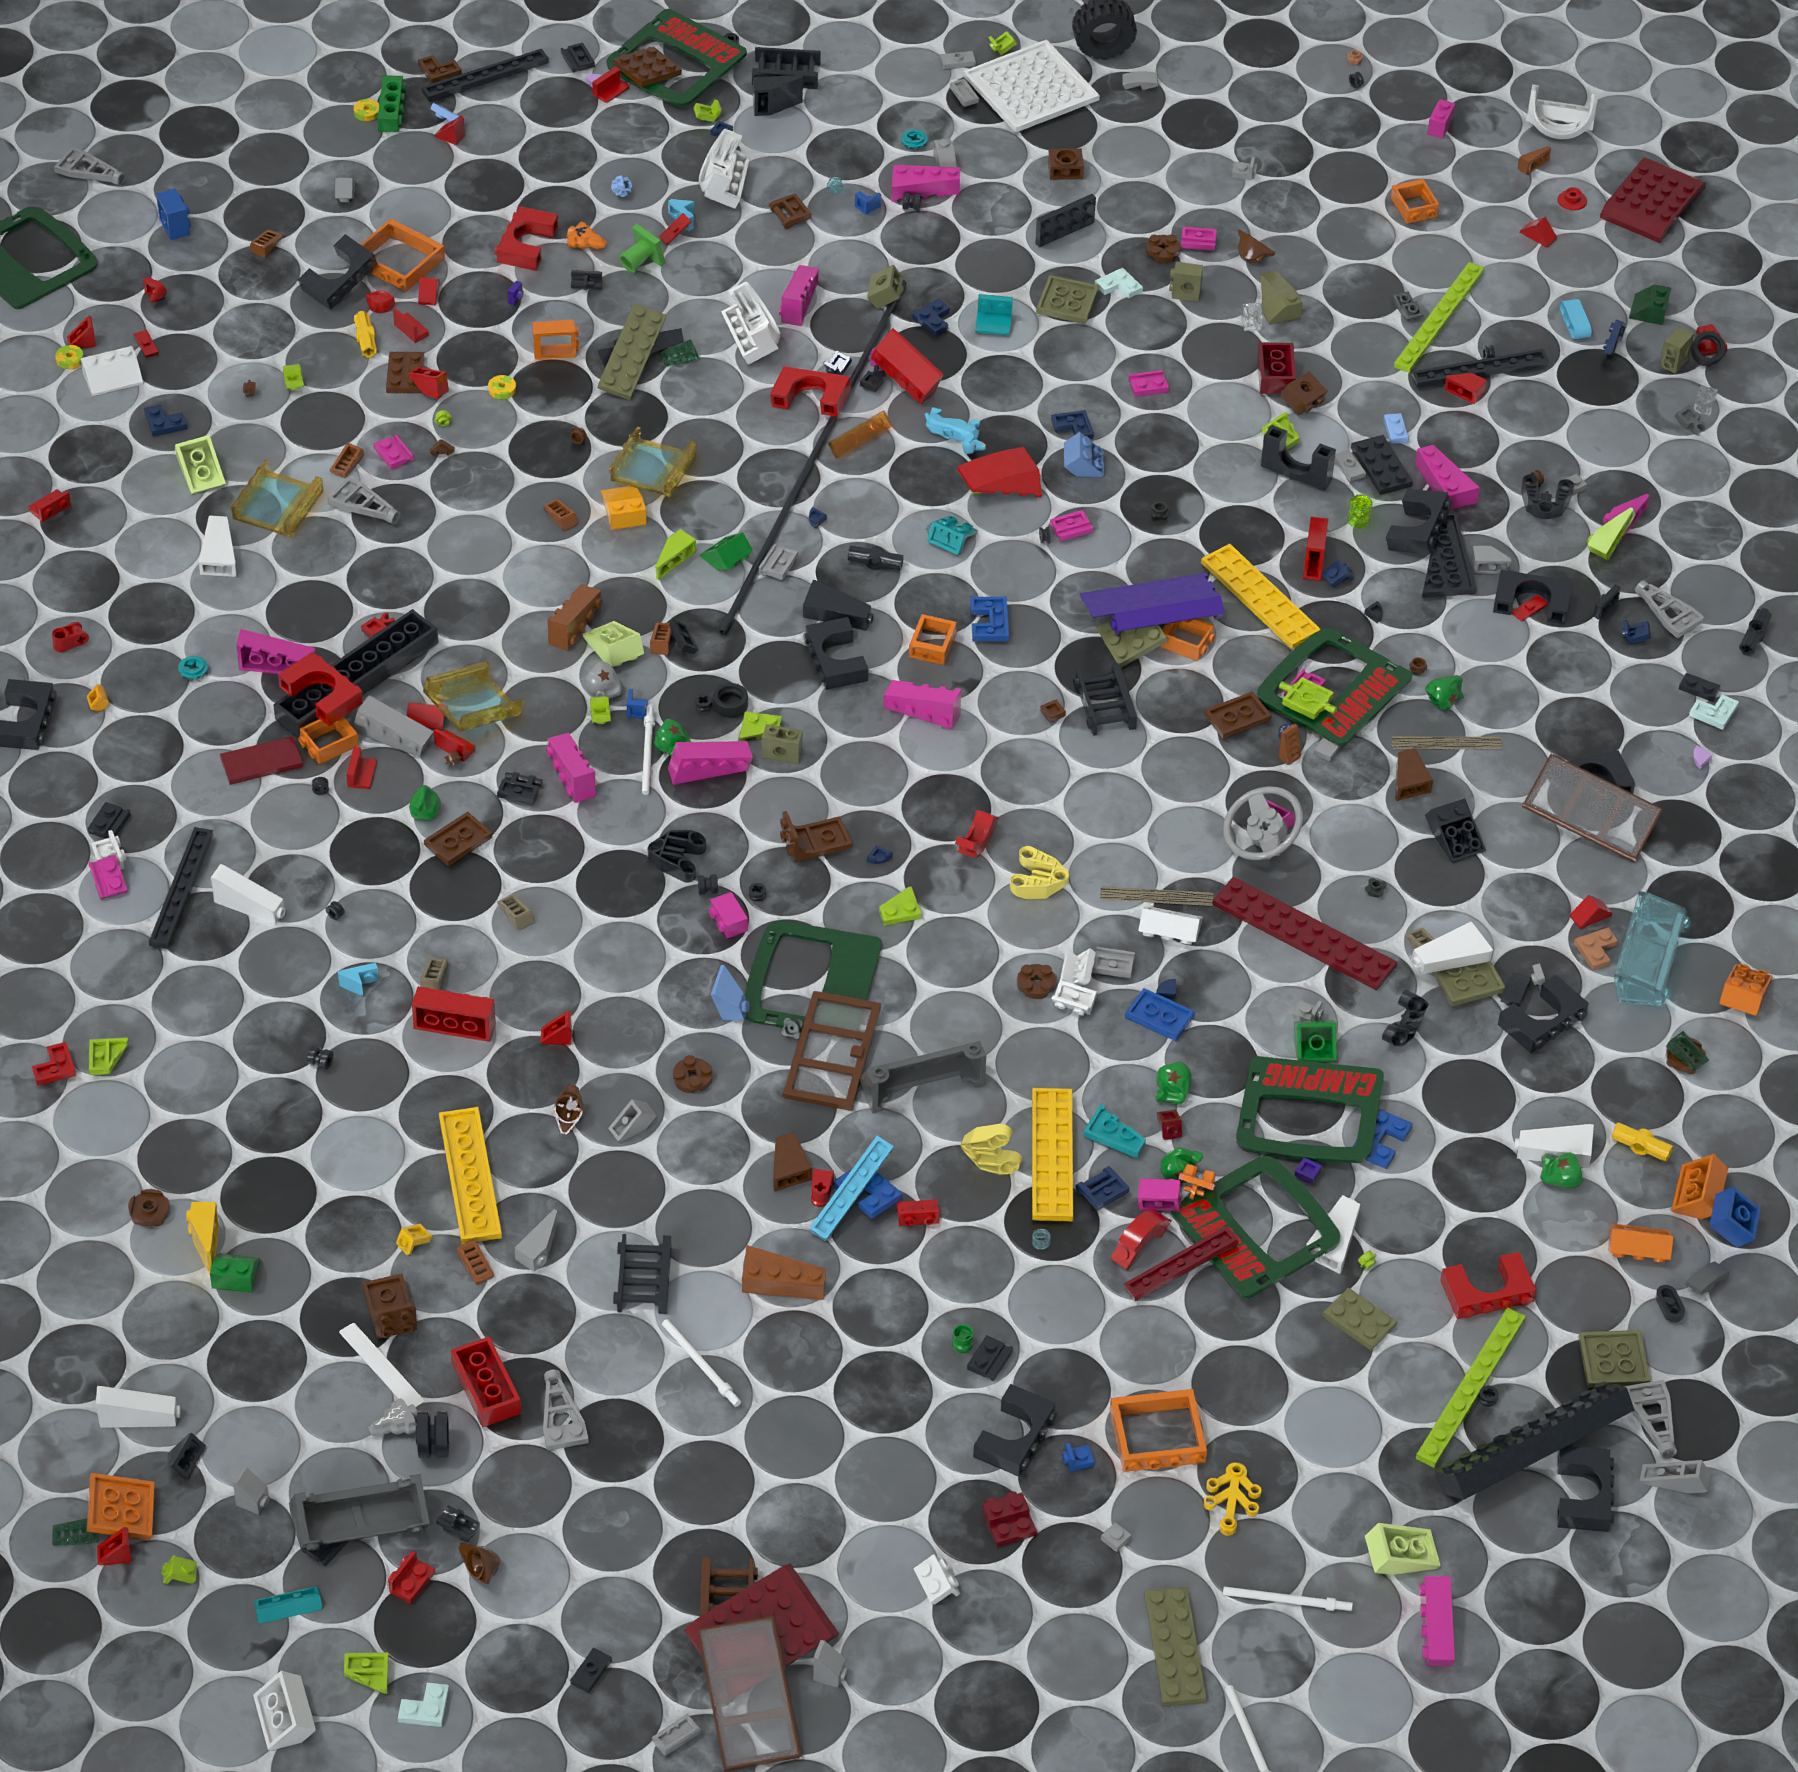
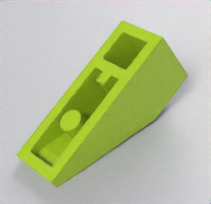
[1587,508,1635,560]
[655,529,696,580]

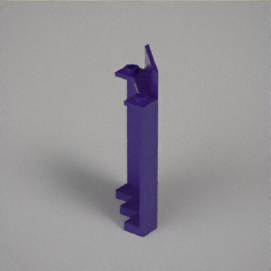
[1080,573,1225,636]

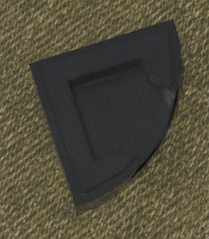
[1364,601,1383,624]

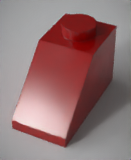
[408,367,449,399]
[1444,373,1487,404]

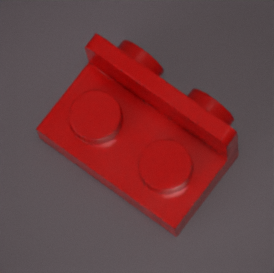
[28,489,71,522]
[897,1199,940,1226]
[388,1551,435,1604]

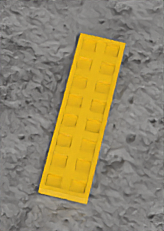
[1201,544,1321,649]
[1032,1088,1073,1221]

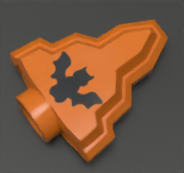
[566,222,607,249]

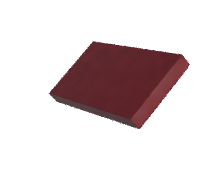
[220,736,303,785]

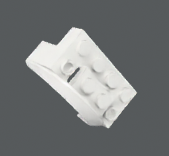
[1527,84,1598,139]
[699,129,750,209]
[721,282,781,365]

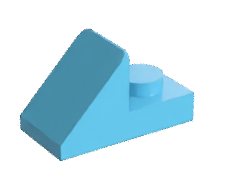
[668,199,695,231]
[338,963,379,996]

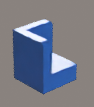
[855,191,881,215]
[626,689,648,718]

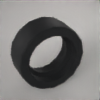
[1691,331,1725,366]
[713,683,748,718]

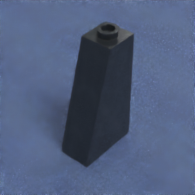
[803,580,874,631]

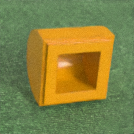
[87,684,109,711]

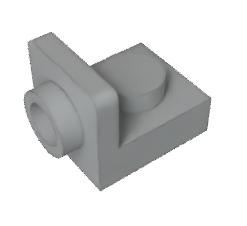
[1232,157,1258,180]
[1292,1000,1324,1021]

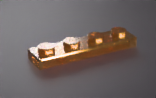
[828,411,892,459]

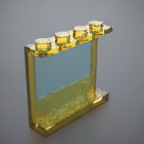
[609,427,697,497]
[231,460,324,537]
[423,661,524,732]

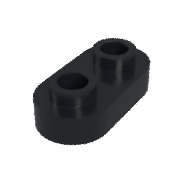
[1655,1285,1685,1322]

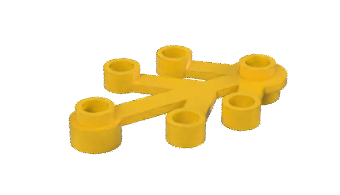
[1204,1463,1261,1536]

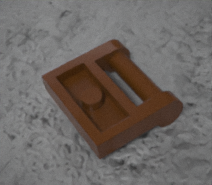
[769,193,811,229]

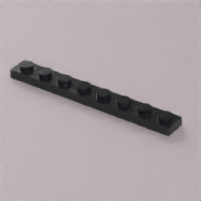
[422,48,549,102]
[1411,349,1549,388]
[149,827,213,949]

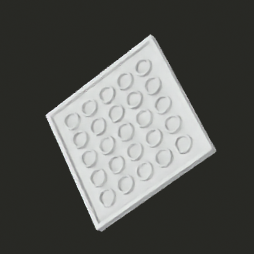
[963,40,1100,133]

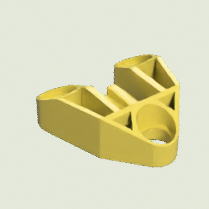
[1010,846,1069,899]
[960,1124,1022,1175]

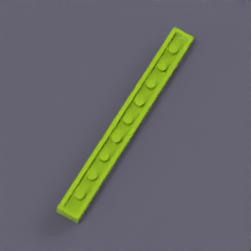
[1394,262,1484,373]
[1416,1307,1526,1468]

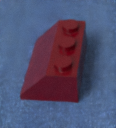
[1257,342,1296,394]

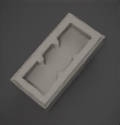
[940,51,976,69]
[950,78,979,107]
[1335,450,1366,482]
[652,1714,701,1756]

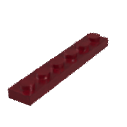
[1124,1226,1238,1302]

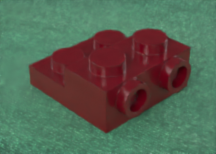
[982,1491,1037,1547]

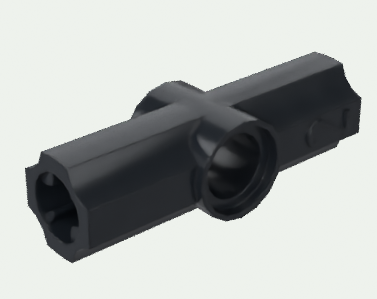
[847,545,904,570]
[1739,607,1772,656]

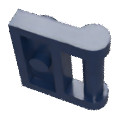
[1075,1166,1130,1211]

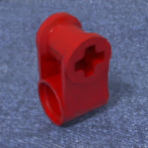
[52,622,89,652]
[811,1168,834,1207]

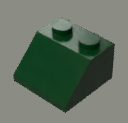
[1629,284,1671,325]

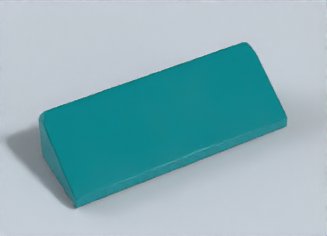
[254,1586,322,1623]

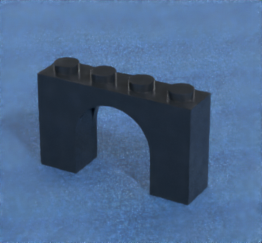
[298,234,378,310]
[1261,425,1336,491]
[1386,489,1452,554]
[1493,569,1573,625]
[803,617,868,690]
[0,679,57,750]
[1547,751,1635,809]
[1498,975,1589,1053]
[973,1384,1057,1477]
[1557,1446,1615,1532]

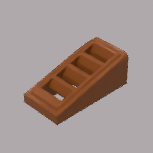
[1518,146,1551,175]
[250,229,283,257]
[330,442,364,478]
[543,499,578,531]
[650,622,672,655]
[1279,724,1301,765]
[457,1240,494,1285]

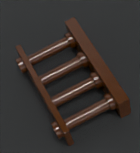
[699,1558,758,1617]

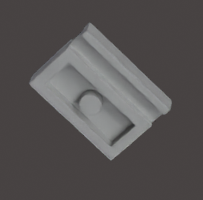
[759,544,798,580]
[1092,947,1135,978]

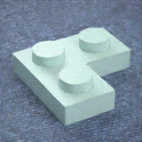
[1095,268,1143,298]
[1689,695,1739,730]
[398,1683,449,1727]

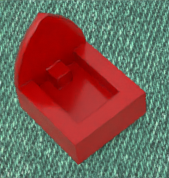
[143,276,167,302]

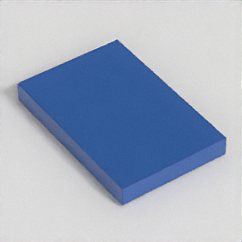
[1125,988,1195,1041]

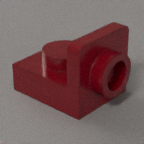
[1157,1109,1182,1140]

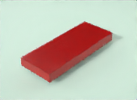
[659,213,692,246]
[134,330,159,358]
[1511,595,1548,622]

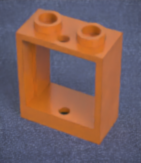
[1391,179,1439,224]
[532,320,580,360]
[909,614,957,665]
[1159,619,1216,661]
[299,717,359,764]

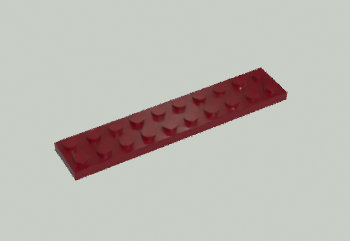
[1212,876,1397,991]

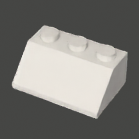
[81,346,143,396]
[1139,906,1203,945]
[253,1671,316,1751]

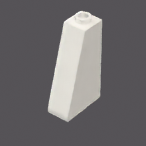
[199,516,237,577]
[211,864,286,925]
[1411,921,1493,974]
[1514,1124,1594,1168]
[1306,1195,1360,1274]
[96,1386,181,1428]

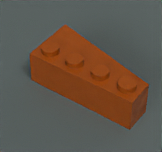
[547,584,603,651]
[742,1245,826,1300]

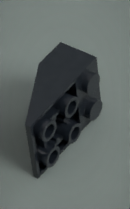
[753,75,803,116]
[1425,798,1486,862]

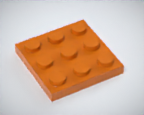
[87,1473,154,1540]

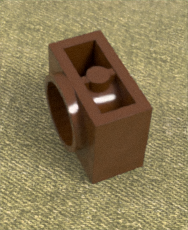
[1048,148,1084,180]
[1280,371,1328,415]

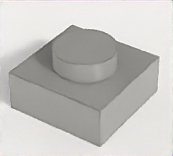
[1563,474,1587,496]
[1531,963,1546,992]
[1101,1522,1131,1552]

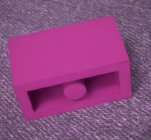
[1427,99,1455,138]
[709,892,748,938]
[1138,1178,1182,1212]

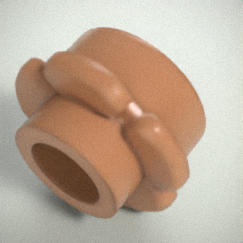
[1347,50,1363,65]

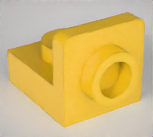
[396,1224,432,1255]

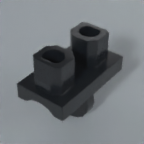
[571,270,602,291]
[436,1505,480,1542]

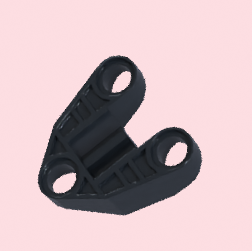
[1521,474,1574,519]
[647,830,707,883]
[1382,989,1429,1046]

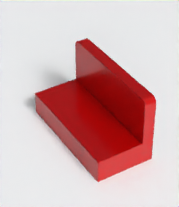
[592,66,629,103]
[393,309,429,343]
[407,702,448,729]
[433,728,476,762]
[346,747,377,789]

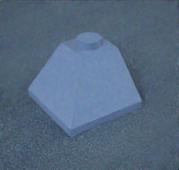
[711,965,750,1021]

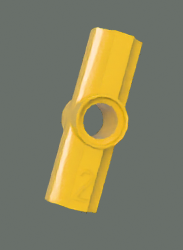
[354,311,377,358]
[1611,1122,1674,1162]

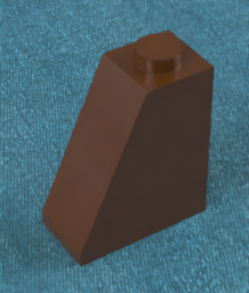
[1395,748,1433,801]
[773,1132,812,1192]

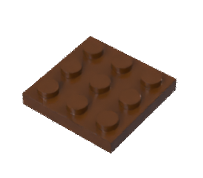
[613,46,682,87]

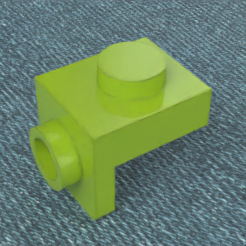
[988,31,1017,56]
[693,100,721,123]
[283,364,304,390]
[590,696,611,724]
[161,1555,197,1584]

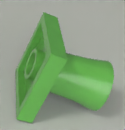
[618,224,665,273]

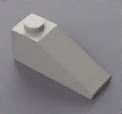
[515,1209,558,1272]
[1640,1460,1711,1494]

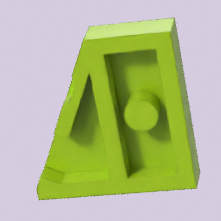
[1261,412,1300,450]
[739,711,782,741]
[879,886,921,926]
[89,1037,129,1075]
[344,1652,389,1694]

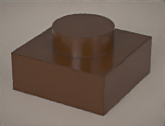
[1040,699,1066,723]

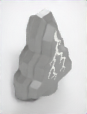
[368,1398,418,1435]

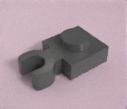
[1675,405,1707,436]

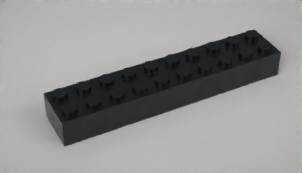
[273,609,438,738]
[1435,1382,1635,1500]

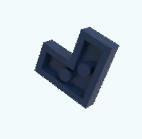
[912,298,950,336]
[1603,320,1627,356]
[144,404,187,437]
[1051,410,1094,440]

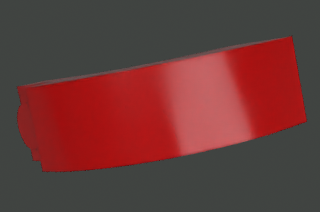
[955,810,999,858]
[1111,1209,1171,1270]

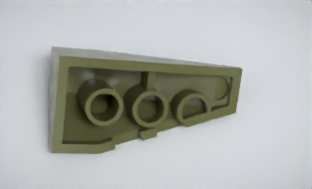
[1260,271,1303,324]

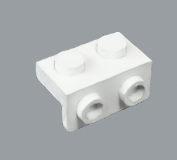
[91,830,126,870]
[1060,948,1096,987]
[1051,980,1098,1016]
[913,1554,960,1605]

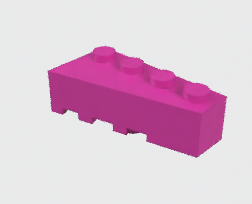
[891,165,960,202]
[779,265,819,326]
[1415,445,1480,510]
[236,629,316,674]
[883,680,962,729]
[546,732,596,803]
[668,741,753,785]
[1419,1576,1455,1666]

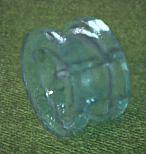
[1032,1229,1051,1249]

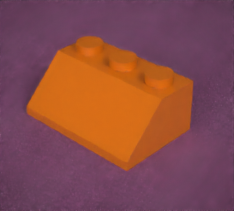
[1671,1154,1728,1219]
[1608,1223,1674,1263]

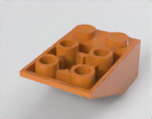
[1719,964,1772,1016]

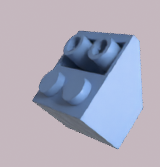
[1064,432,1104,477]

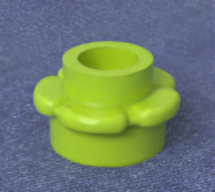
[435,410,452,427]
[1358,1250,1377,1269]

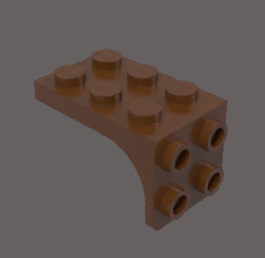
[780,811,852,863]
[362,1274,418,1339]

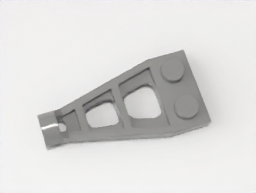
[54,147,125,186]
[327,477,401,525]
[1635,580,1705,639]
[543,1370,589,1451]
[1624,1380,1677,1458]

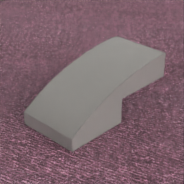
[1123,71,1158,90]

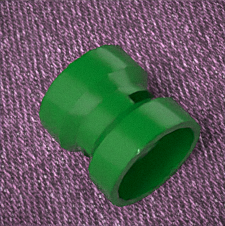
[952,1324,973,1353]

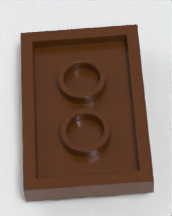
[386,351,425,393]
[1204,691,1271,739]
[424,812,493,866]

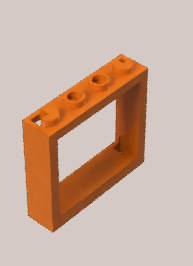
[360,218,445,292]
[1110,1389,1207,1472]

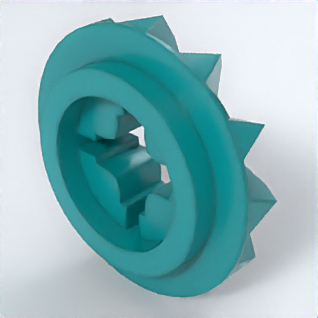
[901,129,928,149]
[178,656,208,680]

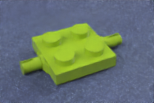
[1279,677,1337,719]

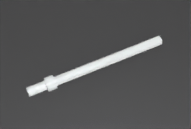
[642,705,655,795]
[662,1319,741,1407]
[1223,1586,1353,1611]
[1225,1685,1272,1772]

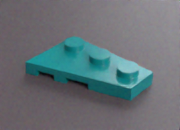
[1083,1104,1146,1158]

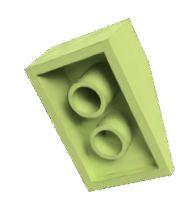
[175,435,226,495]
[582,621,644,667]
[1365,1523,1441,1575]

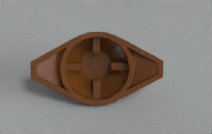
[1238,229,1275,264]
[554,1083,583,1135]
[458,1543,500,1585]

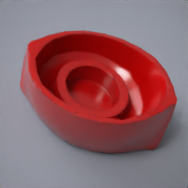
[366,290,395,313]

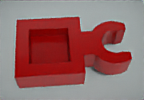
[361,612,395,638]

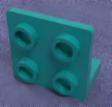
[975,294,1013,335]
[927,516,978,555]

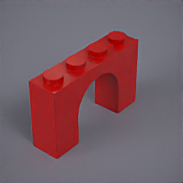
[495,206,558,271]
[770,366,851,417]
[278,652,363,726]
[1440,1252,1536,1319]

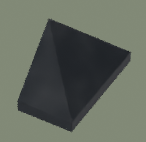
[168,1432,206,1479]

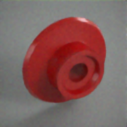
[1557,187,1587,211]

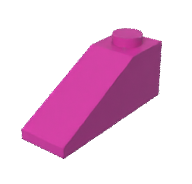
[1603,494,1650,539]

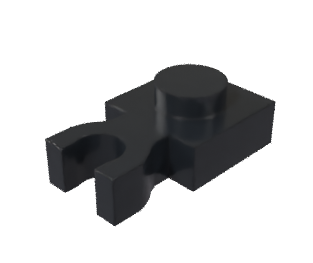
[860,365,887,392]

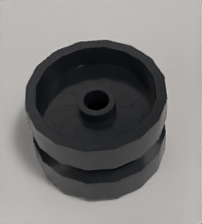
[416,1411,449,1458]

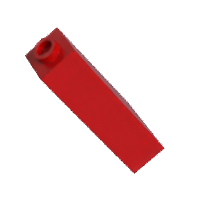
[1303,517,1328,581]

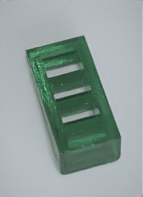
[659,339,699,367]
[1665,1031,1709,1071]
[52,1518,99,1546]

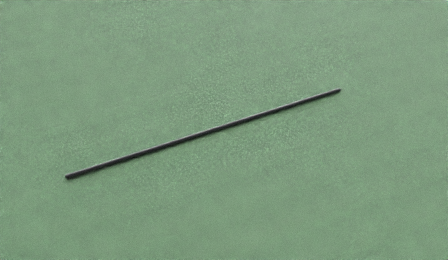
[719,280,907,635]

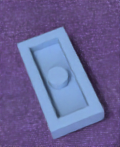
[430,103,466,124]
[1383,413,1408,444]

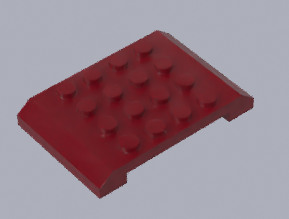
[1600,157,1706,243]
[684,1563,839,1702]

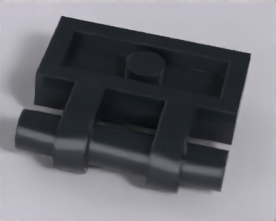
[497,772,543,805]

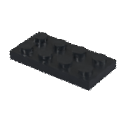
[1035,194,1096,247]
[1351,435,1413,495]

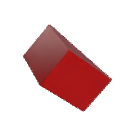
[434,115,465,145]
[1520,217,1557,248]
[418,277,440,305]
[67,316,96,349]
[1570,895,1612,929]
[541,1010,572,1045]
[97,1527,132,1566]

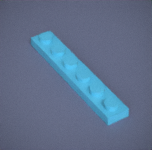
[809,1136,894,1242]

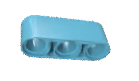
[1560,299,1592,340]

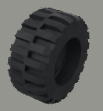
[1072,0,1137,60]

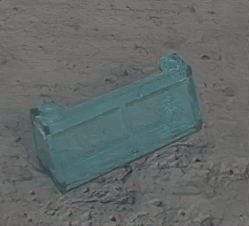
[1614,891,1690,1006]

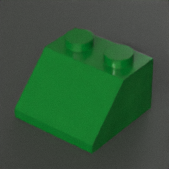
[699,532,753,571]
[1294,1020,1337,1062]
[210,1253,260,1293]

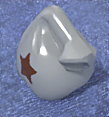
[584,661,622,699]

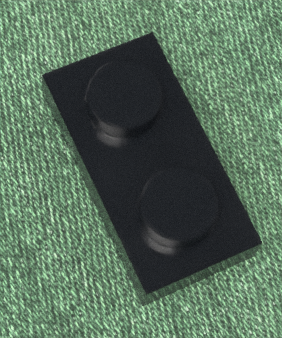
[669,620,698,654]
[1679,673,1721,702]

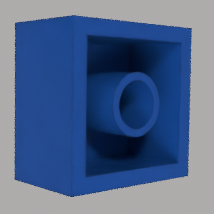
[156,188,191,240]
[1710,1186,1761,1247]

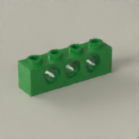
[377,75,406,132]

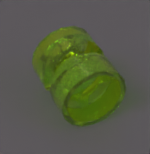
[1347,494,1373,529]

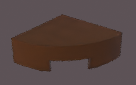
[430,439,455,456]

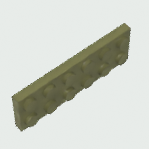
[597,303,666,400]
[1144,1587,1206,1706]

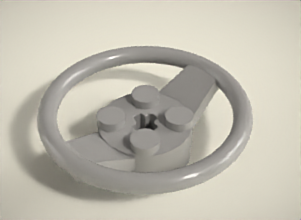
[1223,786,1303,860]

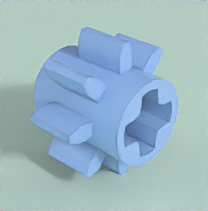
[611,175,632,197]

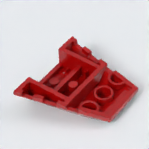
[957,447,1042,497]

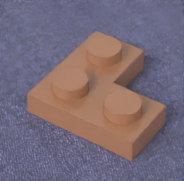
[1574,927,1618,971]

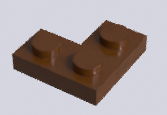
[418,55,462,84]

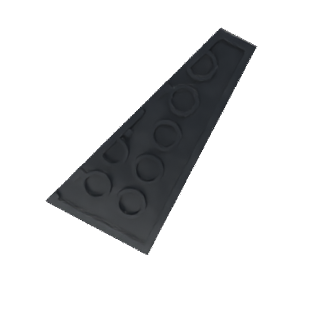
[1422,512,1476,598]

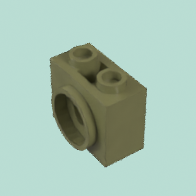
[1169,262,1203,302]
[867,265,903,309]
[1660,326,1694,374]
[762,724,803,764]

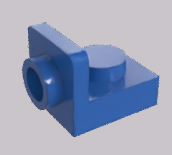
[1062,1443,1095,1472]

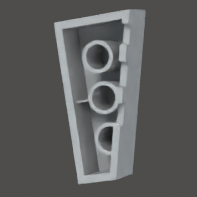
[353,695,433,757]

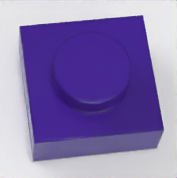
[508,280,524,306]
[1294,1158,1322,1184]

